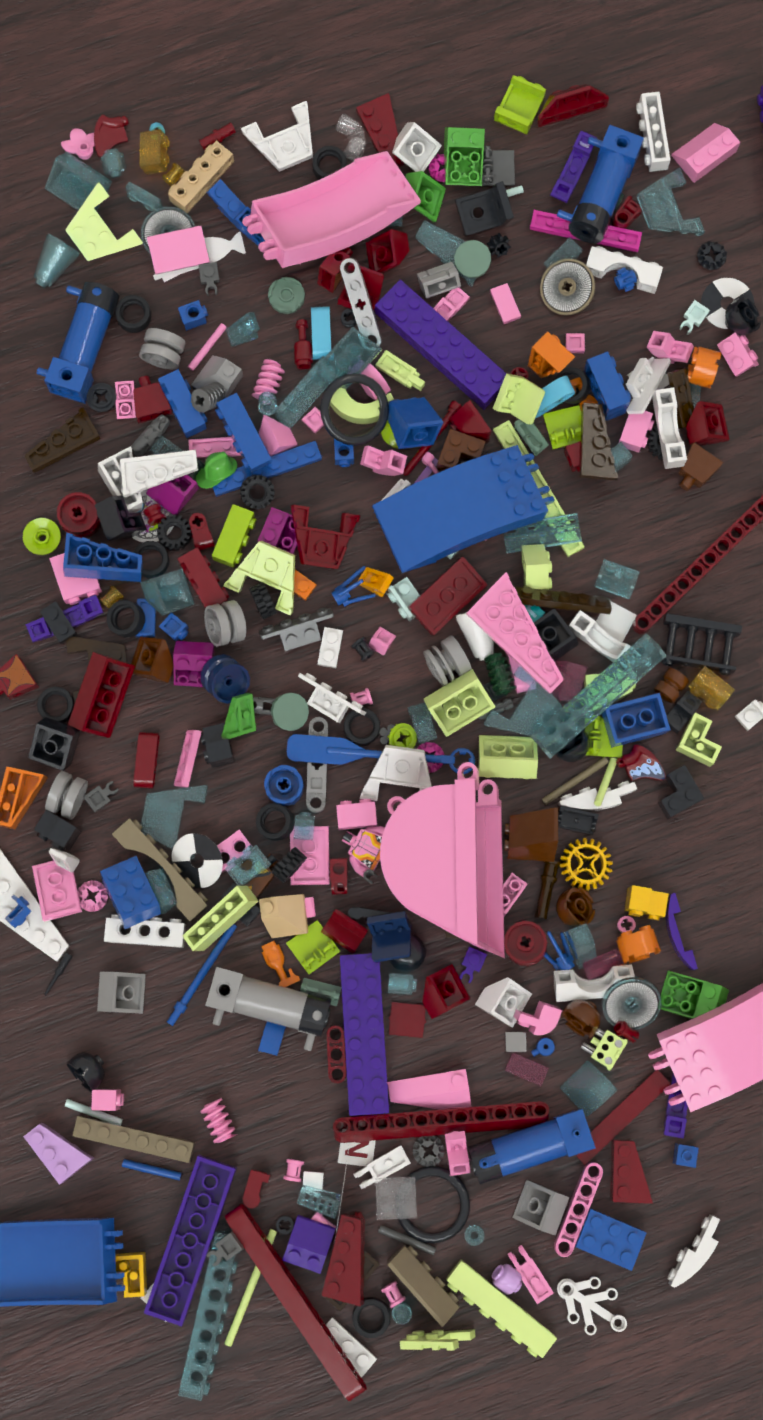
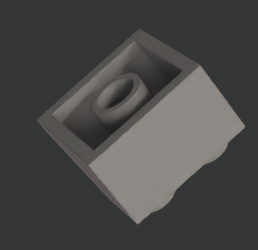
[97,972,146,1014]
[512,1180,569,1236]

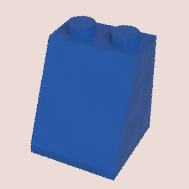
[388,397,443,449]

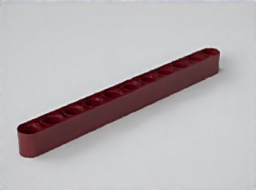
[633,496,763,634]
[333,1101,549,1143]
[225,1204,367,1402]

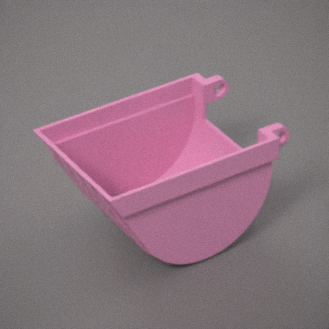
[380,762,505,959]

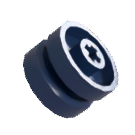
[200,654,250,704]

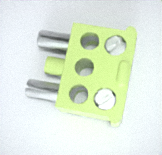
[581,1028,628,1071]

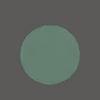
[454,240,491,278]
[268,277,305,314]
[271,692,309,731]

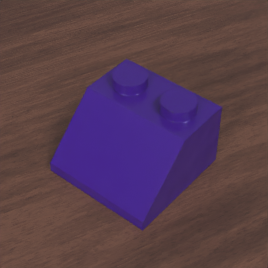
[282,1215,336,1274]

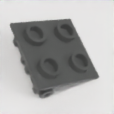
[482,146,515,186]

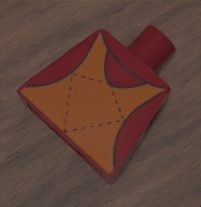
[317,247,353,293]
[0,654,39,700]

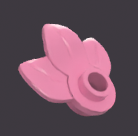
[61,128,94,160]

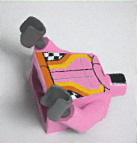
[342,826,385,884]

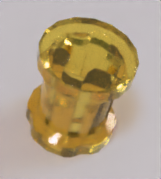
[162,163,185,187]
[99,585,124,609]

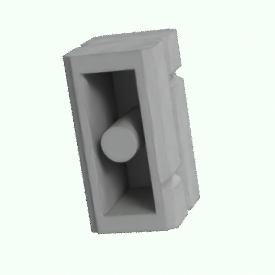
[417,262,461,299]

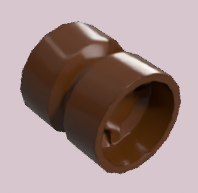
[653,667,689,704]

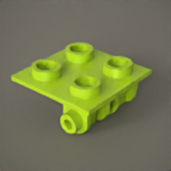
[543,405,581,449]
[585,716,623,758]
[286,920,340,975]

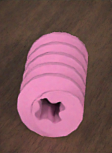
[252,359,285,401]
[200,1098,238,1143]

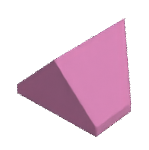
[259,414,298,457]

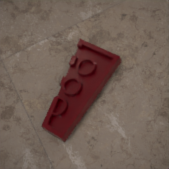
[356,93,404,168]

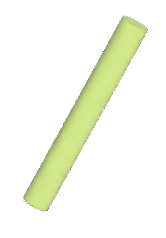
[594,758,617,806]

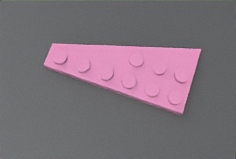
[466,572,564,694]

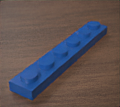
[213,441,322,497]

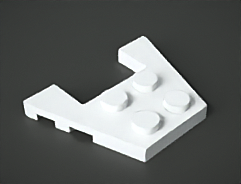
[241,101,313,172]
[360,745,432,801]

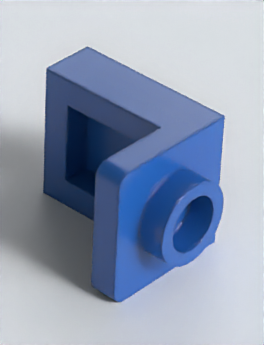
[159,612,189,642]
[4,895,32,928]

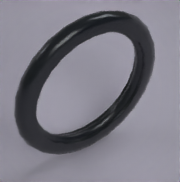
[320,373,389,446]
[395,1166,470,1243]

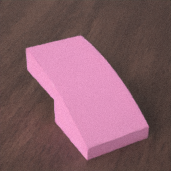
[433,287,470,321]

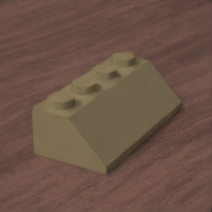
[387,1244,459,1327]

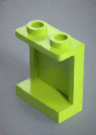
[494,75,546,134]

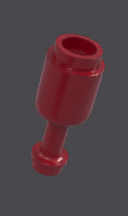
[294,319,313,370]

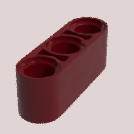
[133,732,159,789]
[327,1025,347,1084]

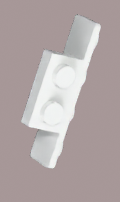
[626,358,671,414]
[298,673,366,723]

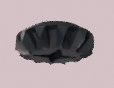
[697,241,727,270]
[86,383,117,413]

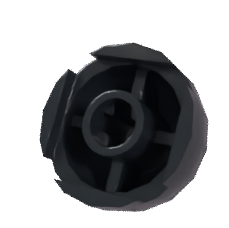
[725,296,761,335]
[550,723,590,762]
[389,933,426,972]
[67,1052,105,1092]

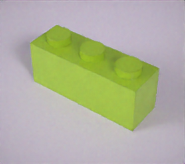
[212,504,257,568]

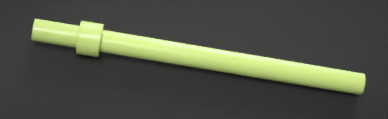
[224,1229,277,1347]

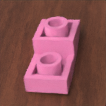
[115,381,136,419]

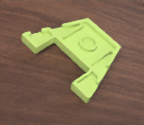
[65,182,143,261]
[224,541,295,615]
[400,1329,476,1351]

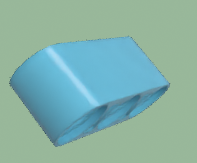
[311,306,332,360]
[535,376,575,418]

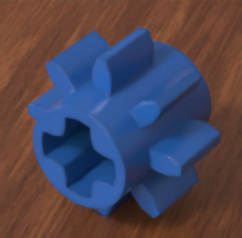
[614,267,637,292]

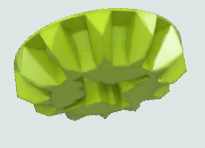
[387,723,417,749]

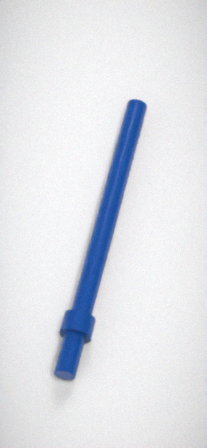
[167,924,237,1026]

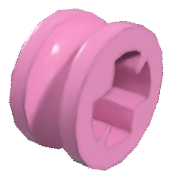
[617,916,636,933]

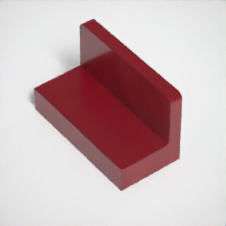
[321,909,368,954]

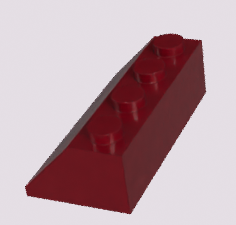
[68,652,135,738]

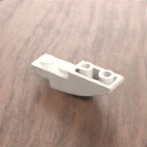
[558,781,637,811]
[667,1215,720,1288]

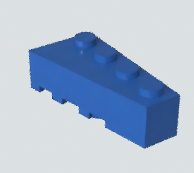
[215,393,272,473]
[63,532,143,582]

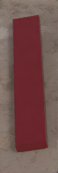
[576,1070,671,1165]

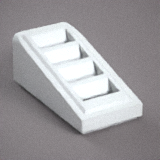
[49,848,80,873]

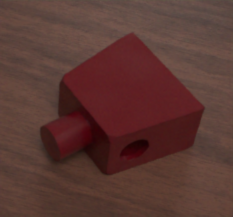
[133,376,173,424]

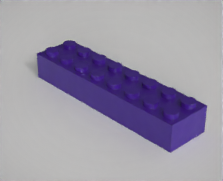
[375,279,506,410]
[340,954,389,1116]
[144,1155,237,1327]

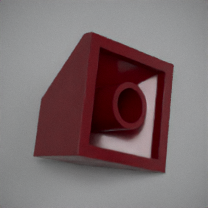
[366,229,410,273]
[449,400,491,444]
[686,401,730,446]
[423,964,470,1019]

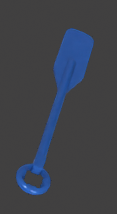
[287,734,475,774]

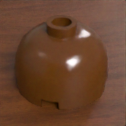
[556,887,595,927]
[561,1000,601,1038]

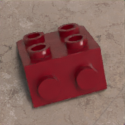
[337,263,384,311]

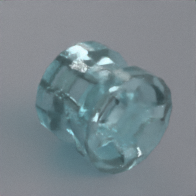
[258,392,277,416]
[392,1302,412,1325]

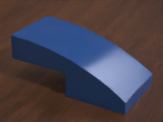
[258,1022,286,1056]

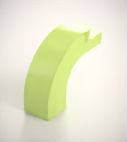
[330,386,394,424]

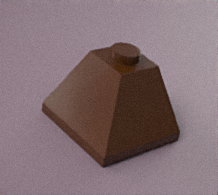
[131,637,174,683]

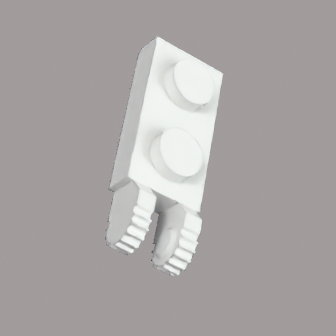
[353,1145,411,1189]

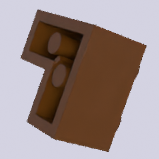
[437,429,486,471]

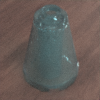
[34,234,80,288]

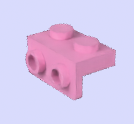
[717,332,759,376]

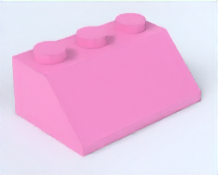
[671,123,740,183]

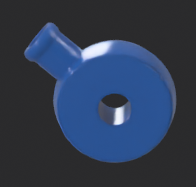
[531,1037,555,1057]

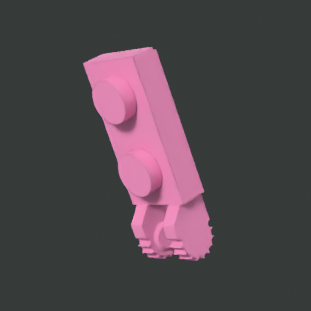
[508,1245,554,1304]

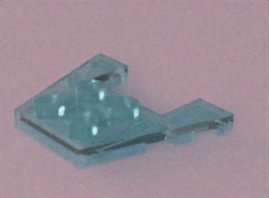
[637,168,705,236]
[483,666,562,739]
[141,785,208,860]

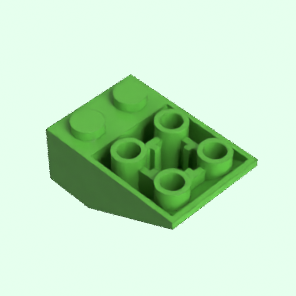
[444,127,485,186]
[657,971,729,1019]

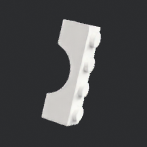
[586,246,663,294]
[652,388,687,469]
[569,610,642,672]
[554,964,635,1002]

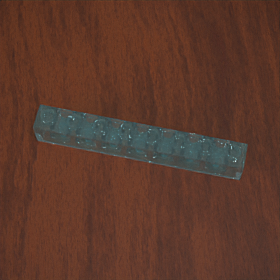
[530,633,667,759]
[178,1230,240,1401]

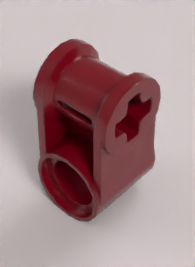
[612,195,645,229]
[189,513,215,551]

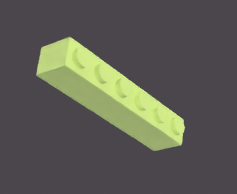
[446,1259,557,1358]

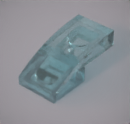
[544,237,583,268]

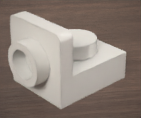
[735,700,763,731]

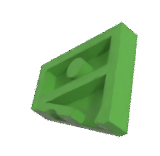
[221,693,256,739]

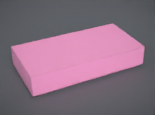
[490,283,521,325]

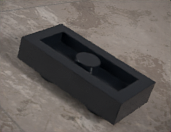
[40,601,77,644]

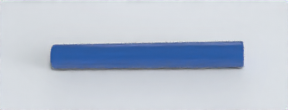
[122,1159,182,1181]

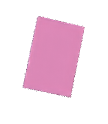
[147,226,210,275]
[290,826,330,885]
[32,860,82,922]

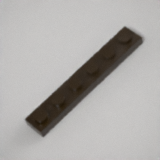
[513,586,612,614]

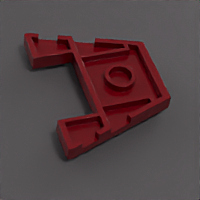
[291,505,360,569]

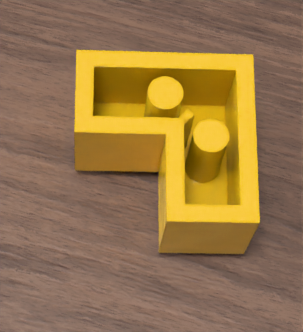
[624,885,669,921]
[115,1252,147,1298]

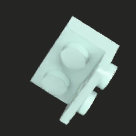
[387,577,420,621]

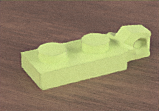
[375,350,425,391]

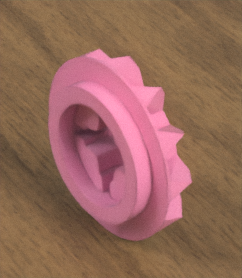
[78,880,108,912]

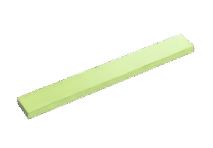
[493,420,584,557]

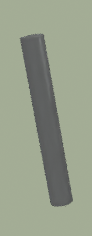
[378,1225,436,1255]

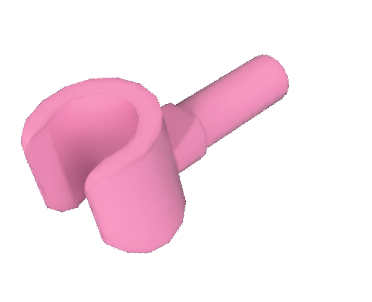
[422,452,439,474]

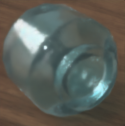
[101,149,126,178]

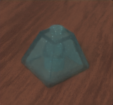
[140,569,194,616]
[559,1060,617,1117]

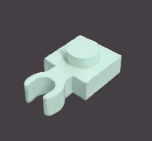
[680,300,710,335]

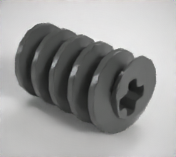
[191,382,225,412]

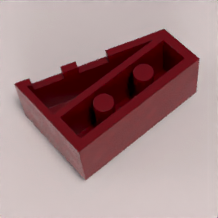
[177,547,229,609]
[610,1140,653,1204]

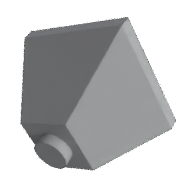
[191,355,243,398]

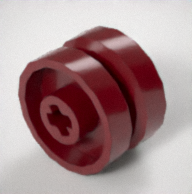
[57,492,101,538]
[504,921,548,967]

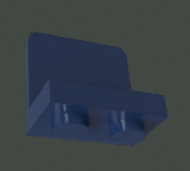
[367,911,411,962]

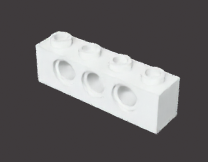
[104,915,186,948]

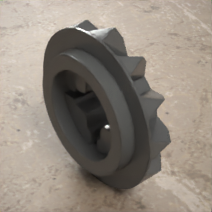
[413,1136,444,1167]

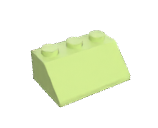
[424,669,495,737]
[478,735,538,779]

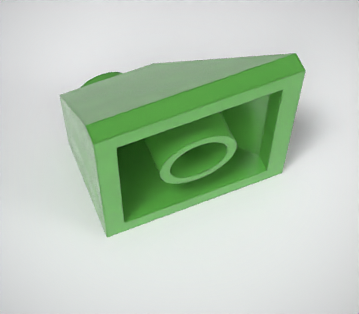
[405,171,446,222]

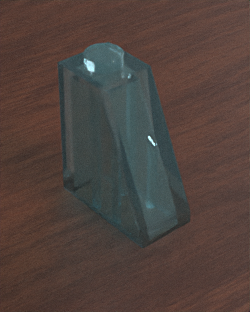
[564,923,598,969]

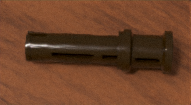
[535,861,561,919]

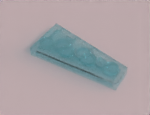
[416,220,476,287]

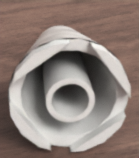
[456,612,494,661]

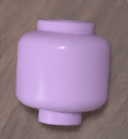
[492,1264,522,1295]

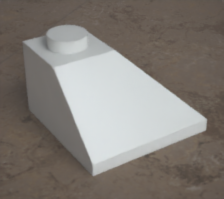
[392,122,442,172]
[475,977,532,1028]

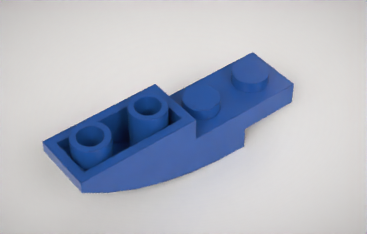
[206,179,265,246]

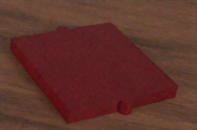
[388,1002,426,1038]

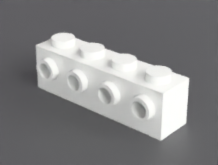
[636,92,670,172]

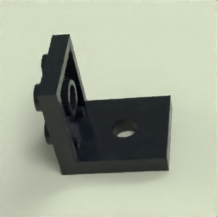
[455,181,514,237]

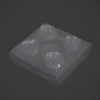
[375,1176,417,1220]

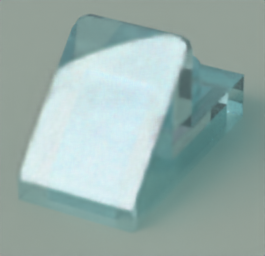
[226,312,260,346]
[408,702,437,744]

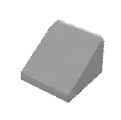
[505,1032,526,1052]

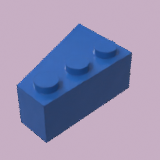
[158,369,208,438]

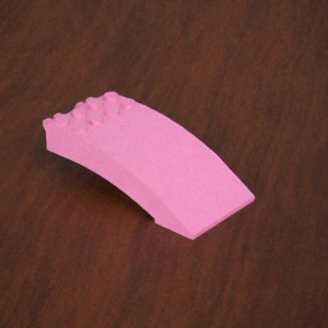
[242,151,421,268]
[648,983,763,1112]

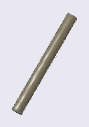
[541,757,609,805]

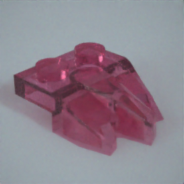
[537,661,587,704]

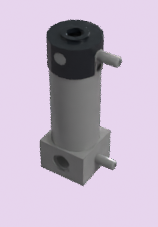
[205,967,332,1051]

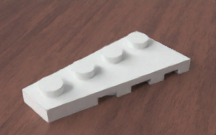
[120,450,198,498]

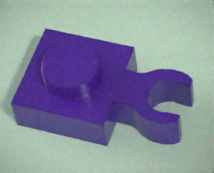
[460,946,487,983]

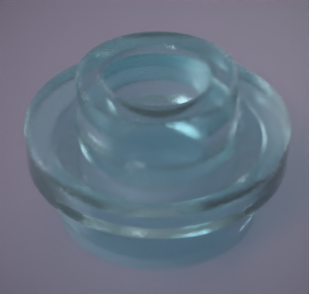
[465,1225,485,1246]

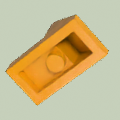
[358,567,394,597]

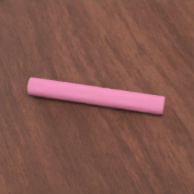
[187,323,227,371]

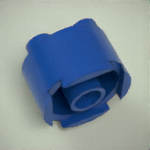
[264,765,304,806]

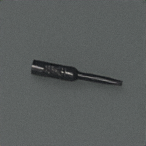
[44,952,73,996]

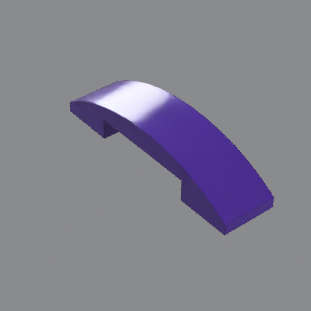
[550,131,597,203]
[26,595,104,642]
[666,893,698,970]
[663,1073,688,1139]

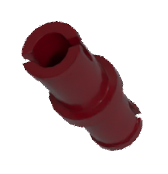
[199,122,236,151]

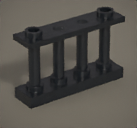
[658,613,742,676]

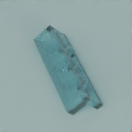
[275,356,338,429]
[503,513,582,553]

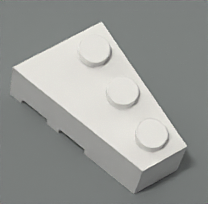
[98,446,143,513]

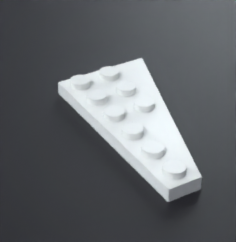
[0,849,69,962]

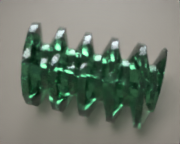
[484,653,517,696]

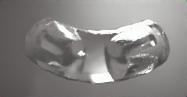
[336,113,367,162]

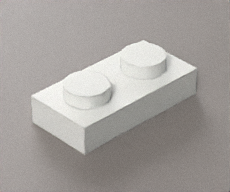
[317,627,343,668]

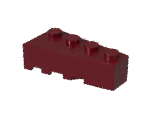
[322,1213,365,1307]

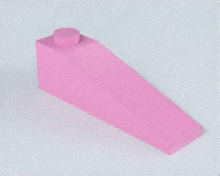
[387,1069,471,1110]

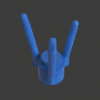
[331,566,376,607]
[544,931,575,971]

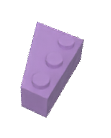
[23,1123,94,1185]

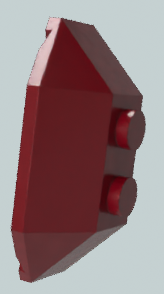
[537,84,609,128]

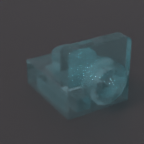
[294,812,315,840]

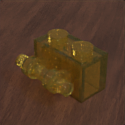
[688,666,735,710]

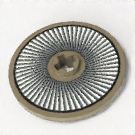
[540,259,595,315]

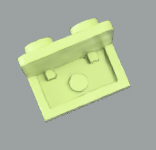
[493,374,545,425]

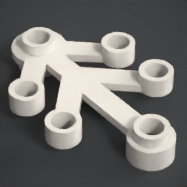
[557,1276,627,1335]

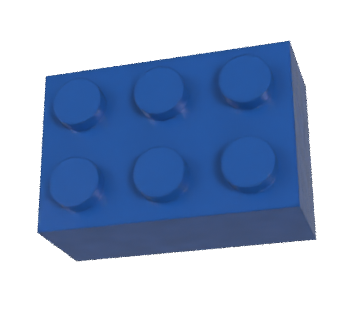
[583,352,631,421]
[601,693,671,748]
[100,856,161,929]
[575,1208,646,1271]

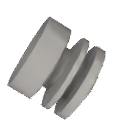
[423,635,472,686]

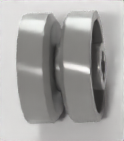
[139,328,186,370]
[204,600,246,647]
[45,771,88,820]

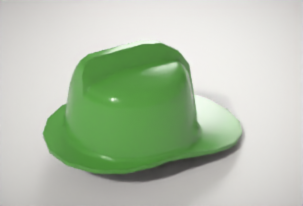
[196,452,237,489]

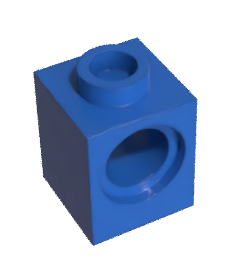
[178,300,208,331]
[334,439,354,467]
[673,1143,699,1168]

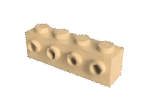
[168,141,234,214]

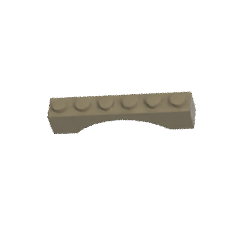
[112,818,208,921]
[73,1116,196,1163]

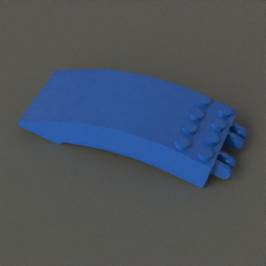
[372,445,555,573]
[0,1218,125,1307]

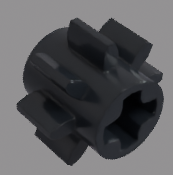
[487,233,511,258]

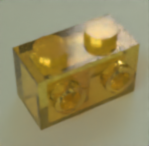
[140,129,169,174]

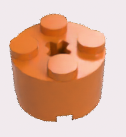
[687,346,721,389]
[616,925,661,964]

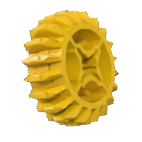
[560,838,613,891]

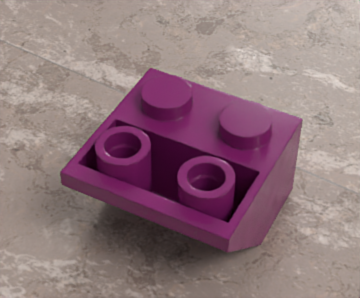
[146,475,199,516]
[257,507,297,554]
[173,641,214,687]

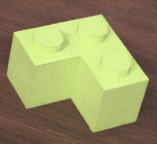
[522,544,552,590]
[676,713,722,767]

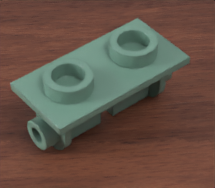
[514,419,549,456]
[300,978,342,1006]

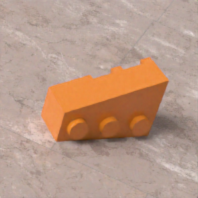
[528,332,575,378]
[0,766,48,830]

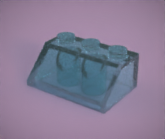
[45,152,112,210]
[316,327,382,389]

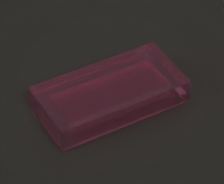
[582,948,624,980]
[505,1052,549,1086]

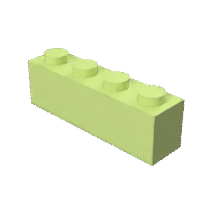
[182,886,258,951]

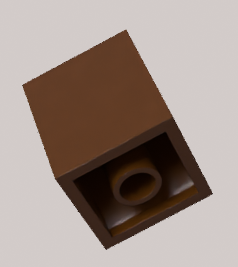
[504,808,558,862]

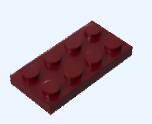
[407,556,488,636]

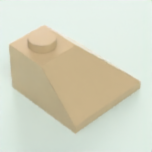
[259,894,308,938]

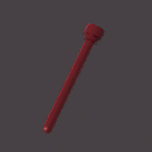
[403,400,462,476]

